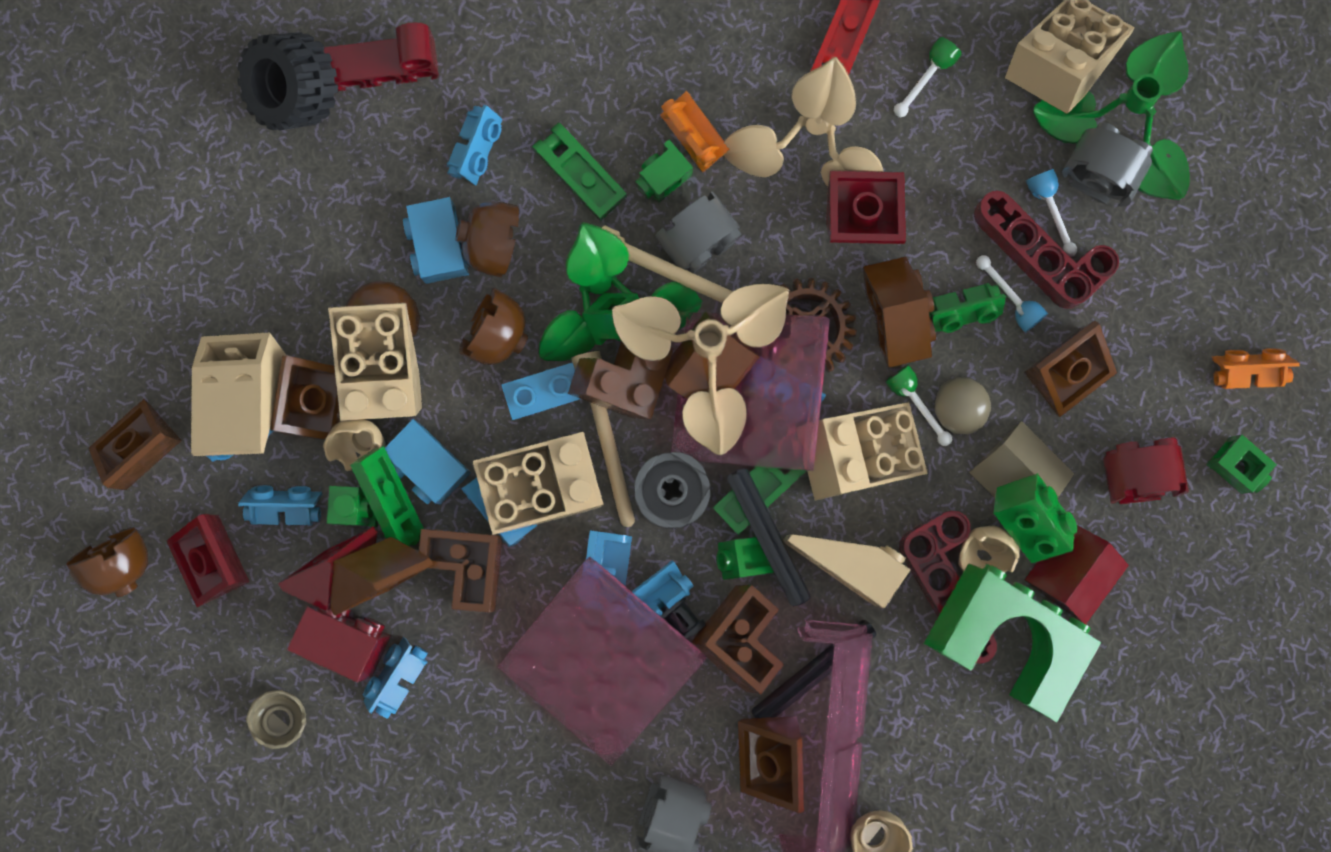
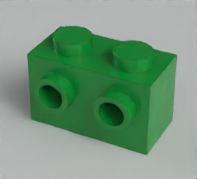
[993,473,1077,563]

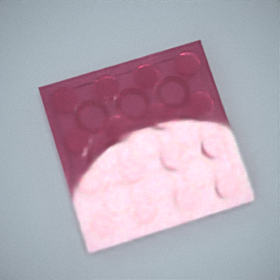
[671,312,830,471]
[497,556,707,766]

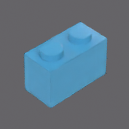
[403,197,469,284]
[385,419,471,505]

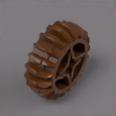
[762,278,857,378]

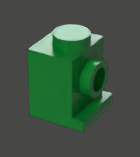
[634,140,693,203]
[582,293,639,345]
[1206,435,1277,494]
[327,486,378,527]

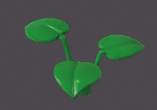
[1033,32,1190,200]
[538,223,703,361]

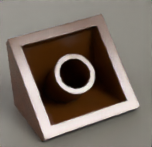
[664,311,760,399]
[1024,321,1117,417]
[270,355,341,440]
[89,399,182,490]
[331,537,433,616]
[738,716,804,814]

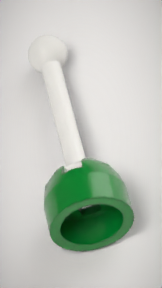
[894,37,962,117]
[885,364,952,446]

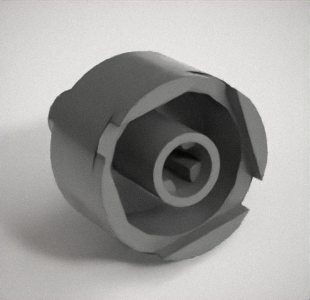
[1062,122,1153,207]
[654,192,742,274]
[634,452,710,529]
[635,774,711,852]

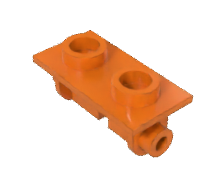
[660,91,730,172]
[1212,348,1300,389]

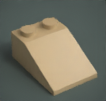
[783,534,910,608]

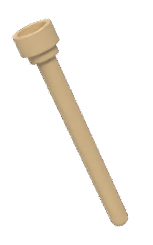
[602,226,733,303]
[571,351,635,527]

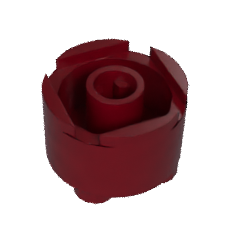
[1103,438,1189,504]

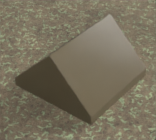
[969,421,1074,498]

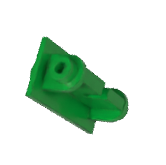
[929,283,1006,333]

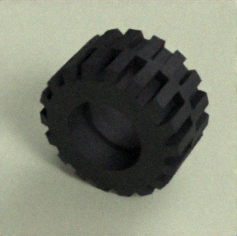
[237,32,338,131]

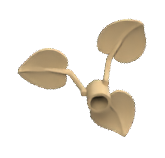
[724,57,884,186]
[612,284,789,455]

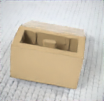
[1005,0,1135,114]
[328,303,422,421]
[191,333,286,456]
[797,402,928,501]
[473,432,603,535]

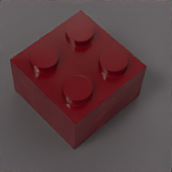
[287,606,391,683]

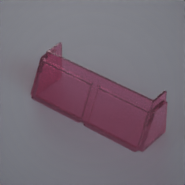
[778,620,873,852]

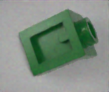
[716,537,774,580]

